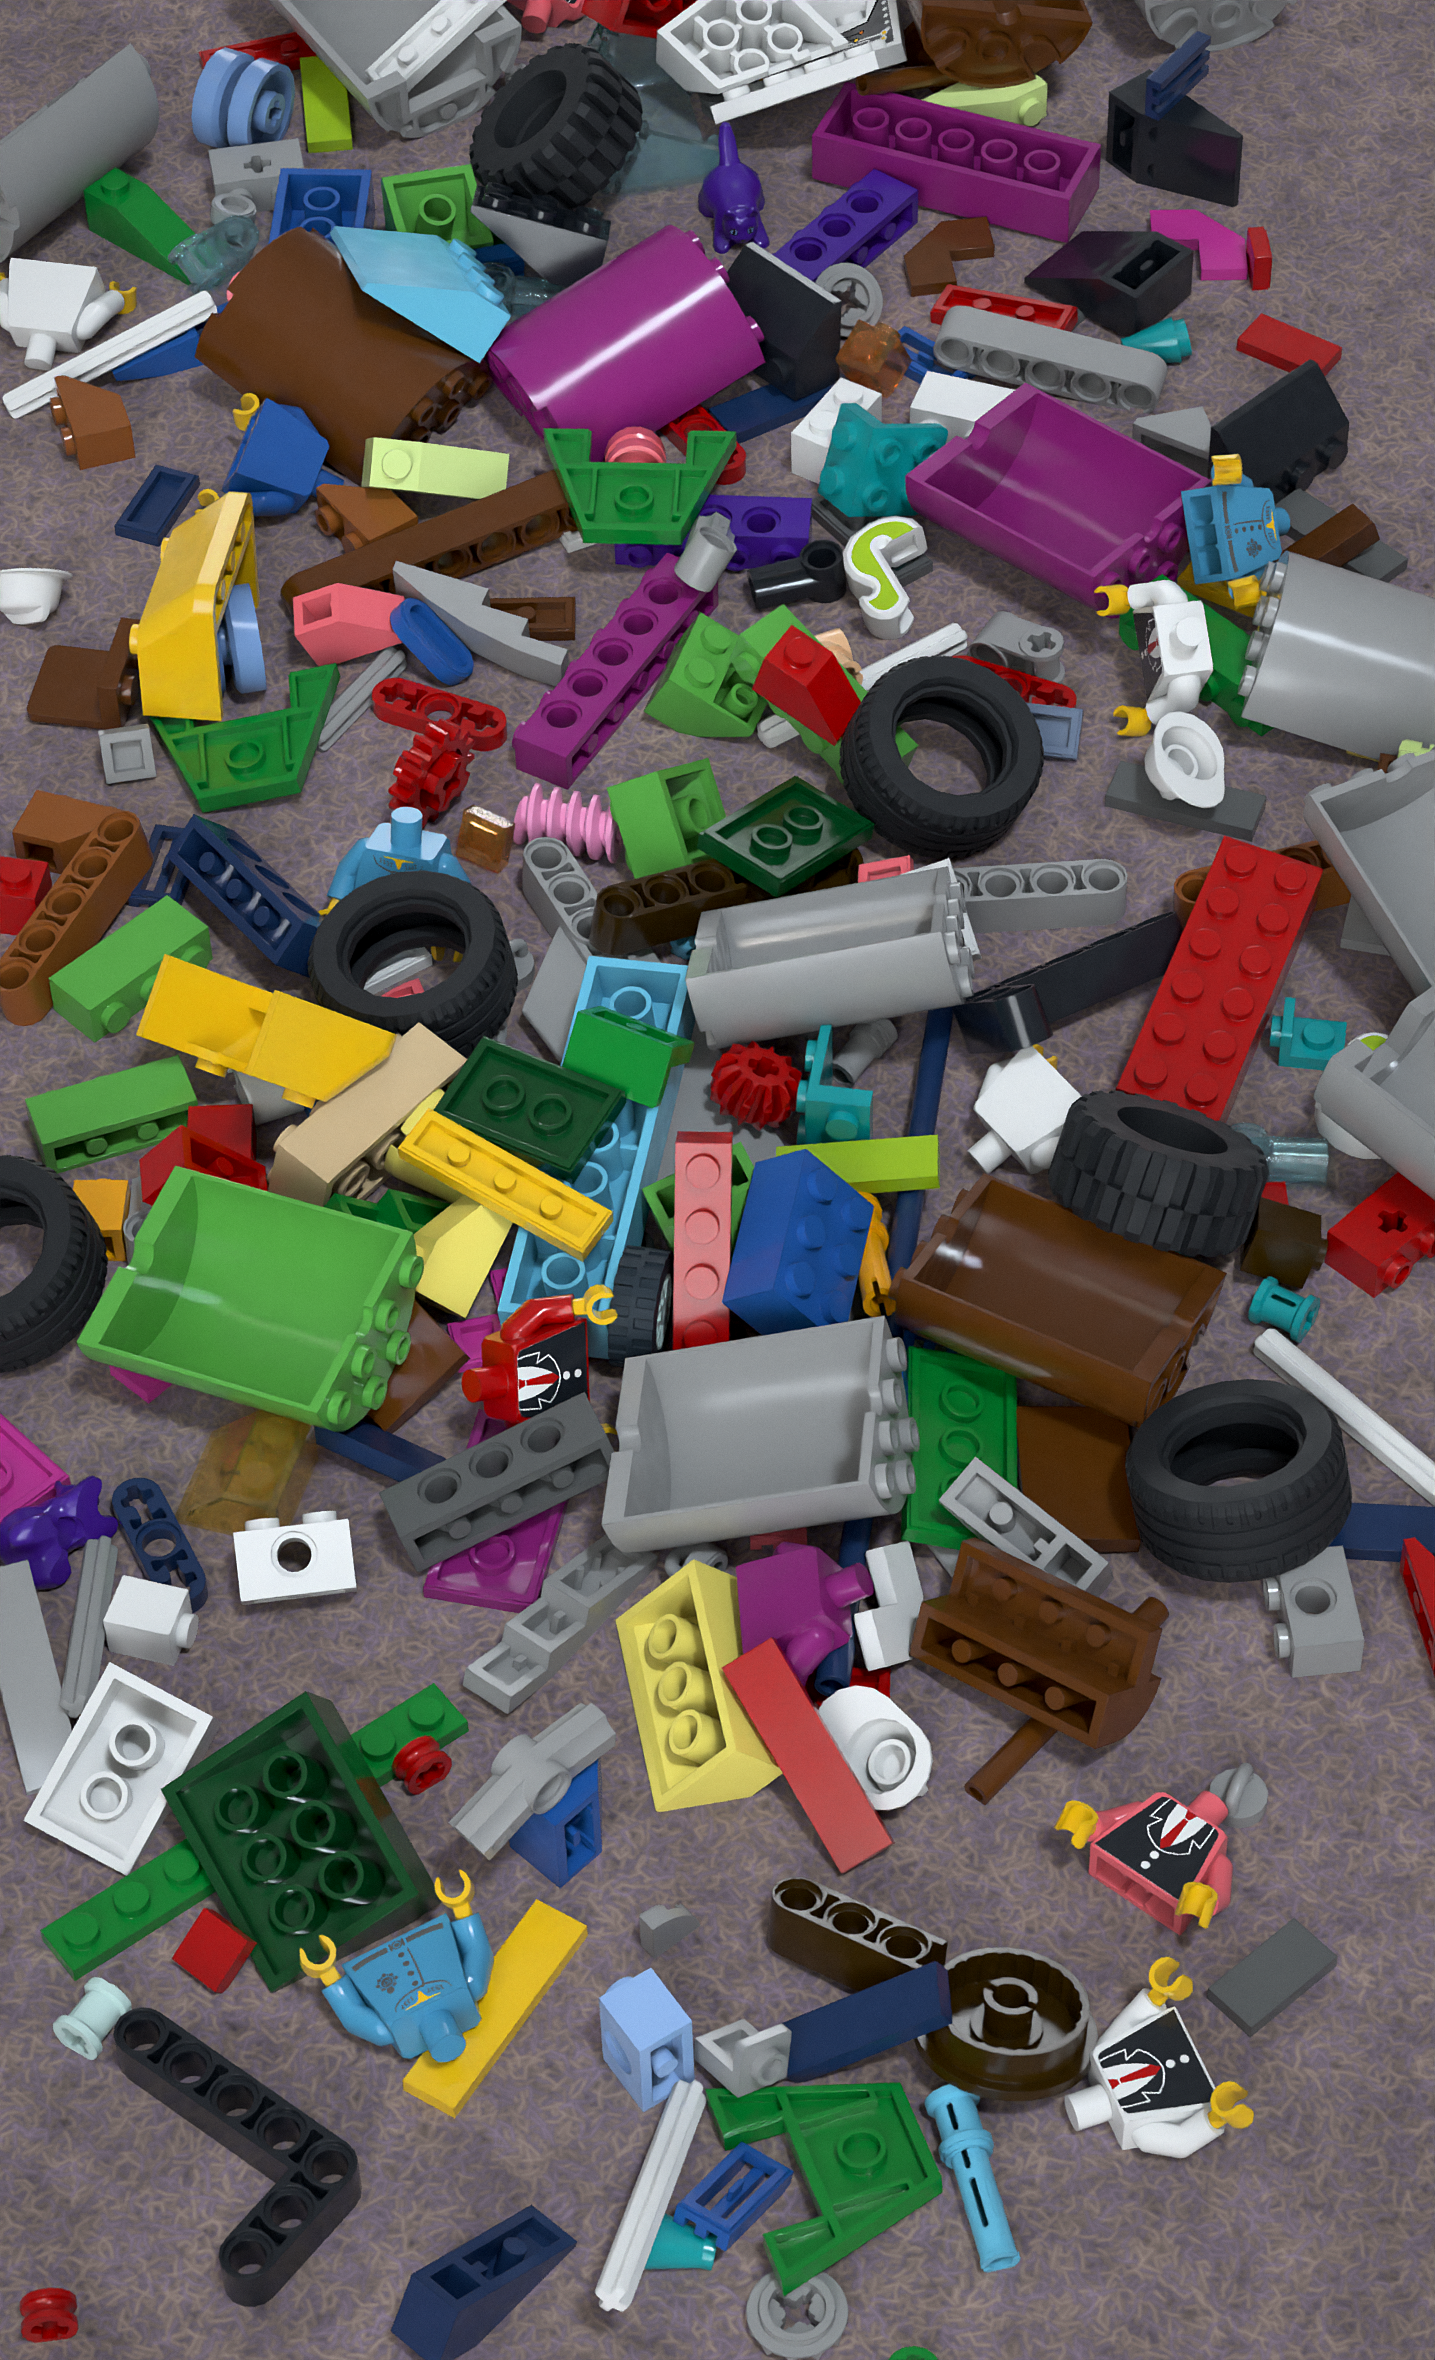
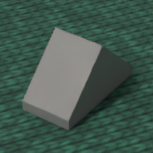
[1132,406,1211,478]

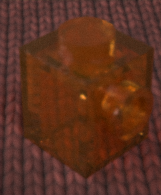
[835,319,912,398]

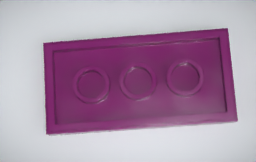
[423,1409,570,1613]

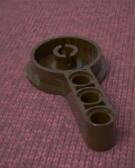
[588,848,864,955]
[767,1877,1098,2102]

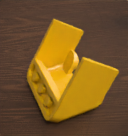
[129,491,260,721]
[136,954,397,1109]

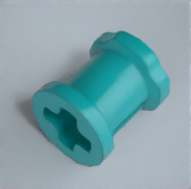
[1248,1276,1321,1343]

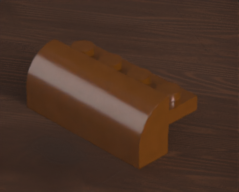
[909,1537,1162,1749]

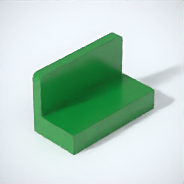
[562,1006,695,1108]

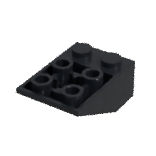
[1106,69,1243,207]
[470,182,611,287]
[1024,231,1194,337]

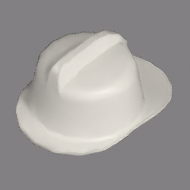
[0,568,72,625]
[1144,711,1225,808]
[818,1685,933,1811]

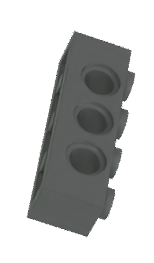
[379,1392,614,1573]

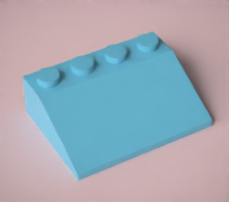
[330,226,511,363]

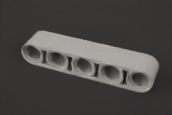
[933,306,1168,414]
[953,859,1128,934]

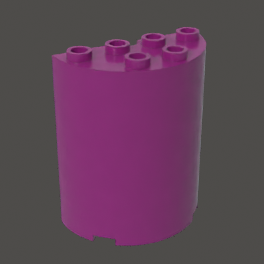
[482,225,765,462]
[905,382,1212,619]

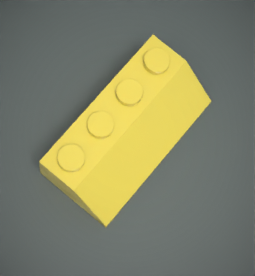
[615,1559,783,1812]

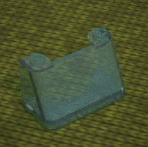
[586,23,720,196]

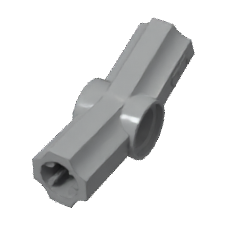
[449,1703,616,1861]

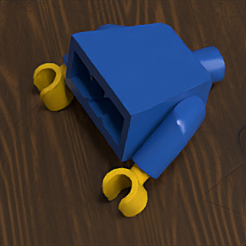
[194,393,344,517]

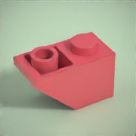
[293,583,405,667]

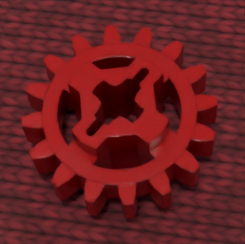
[388,718,475,828]

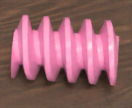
[513,783,623,863]

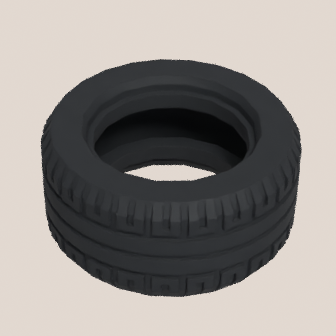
[839,655,1044,859]
[308,870,518,1058]
[0,1155,108,1373]
[1125,1379,1352,1583]

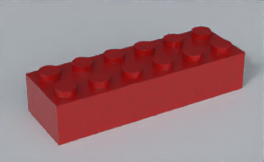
[1116,835,1324,1123]

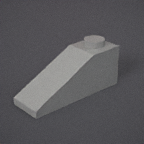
[939,1457,1114,1597]

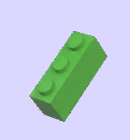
[48,895,213,1043]
[25,1055,198,1174]

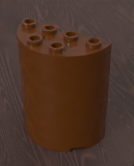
[906,0,1093,88]
[195,226,493,486]
[888,1173,1227,1428]

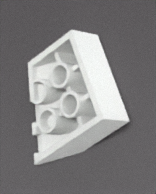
[656,0,849,94]

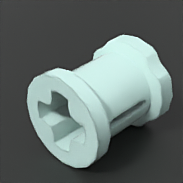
[53,1977,132,2060]

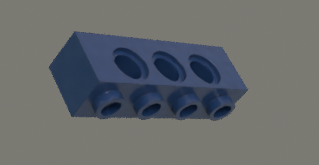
[166,814,324,978]

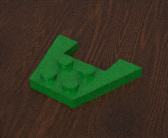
[543,428,737,545]
[148,663,341,813]
[705,2082,943,2297]

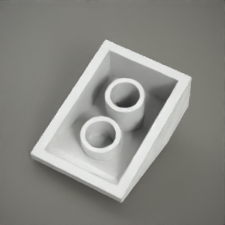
[23,1662,222,1876]

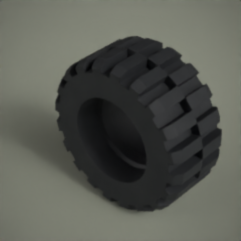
[469,43,643,211]
[1048,1090,1269,1257]

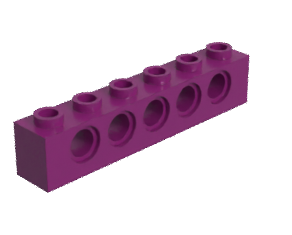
[512,553,719,790]

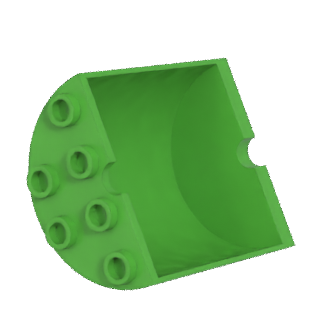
[76,1166,424,1432]

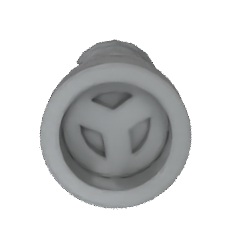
[832,1018,898,1088]

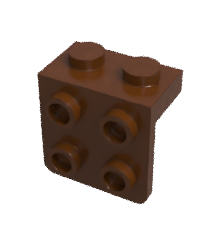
[27,617,140,730]

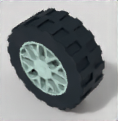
[607,1245,674,1368]

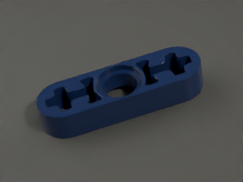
[112,1478,208,1614]

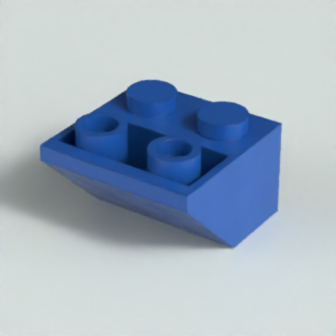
[509,1758,602,1888]

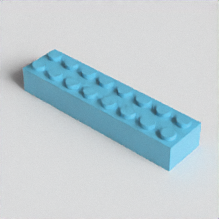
[497,956,696,1359]

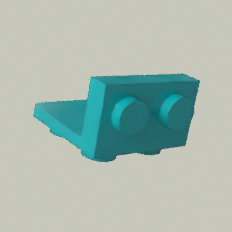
[817,403,948,517]
[796,1024,873,1145]

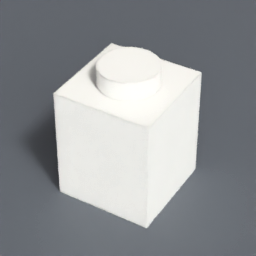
[103,1575,198,1666]

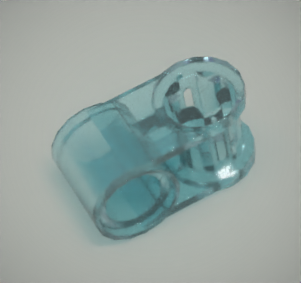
[168,215,259,295]

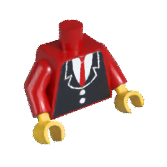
[461,1284,618,1452]

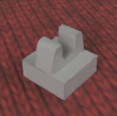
[98,723,157,784]

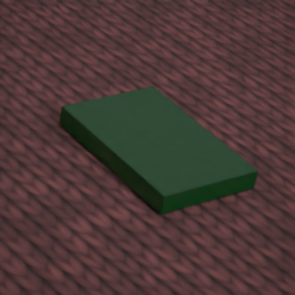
[697,776,875,898]
[434,1036,627,1184]

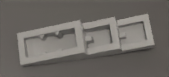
[393,561,569,686]
[463,1534,658,1714]
[0,1560,72,1796]

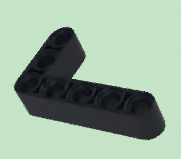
[951,911,1183,1054]
[113,2007,362,2307]

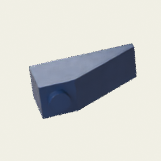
[391,2205,578,2360]

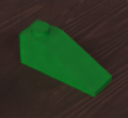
[83,167,220,286]

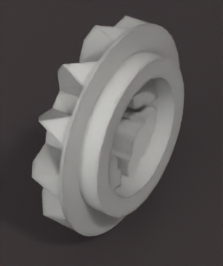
[814,263,883,338]
[746,2271,848,2360]

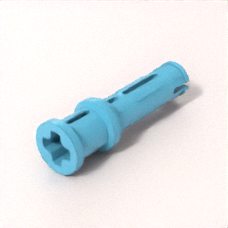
[924,2084,1021,2273]

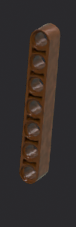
[280,469,578,618]

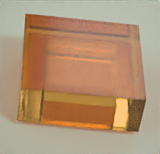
[456,804,516,874]

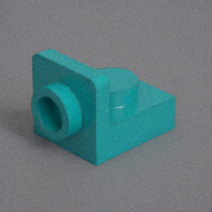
[1269,997,1347,1071]

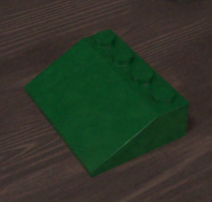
[161,1691,442,1993]

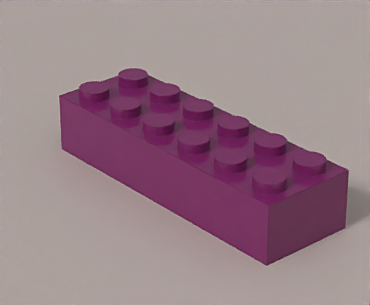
[812,82,1101,243]

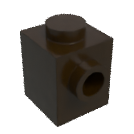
[1240,1197,1328,1289]

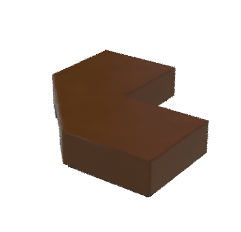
[904,216,995,297]

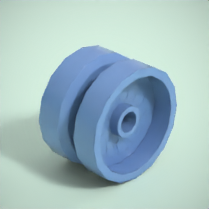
[191,47,295,148]
[217,583,267,697]

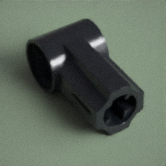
[747,540,847,610]

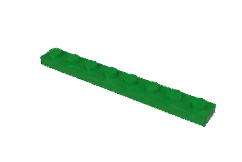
[40,1683,469,1981]

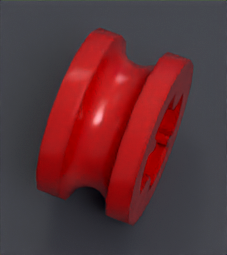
[392,1736,452,1795]
[19,2287,79,2343]

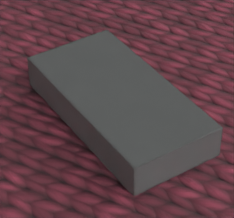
[1207,1918,1338,2038]

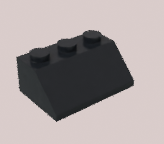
[726,242,842,401]
[1207,359,1350,504]

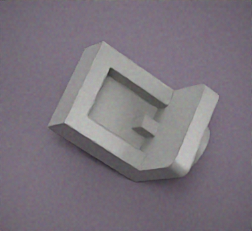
[693,2019,792,2098]

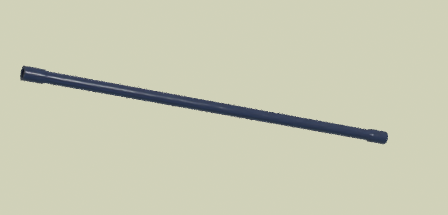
[814,1006,954,1697]

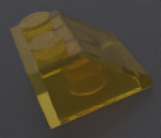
[175,1410,318,1536]

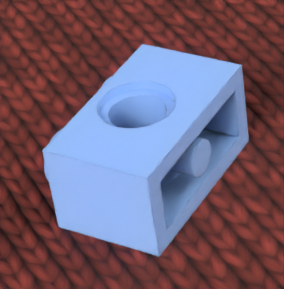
[599,1968,695,2112]

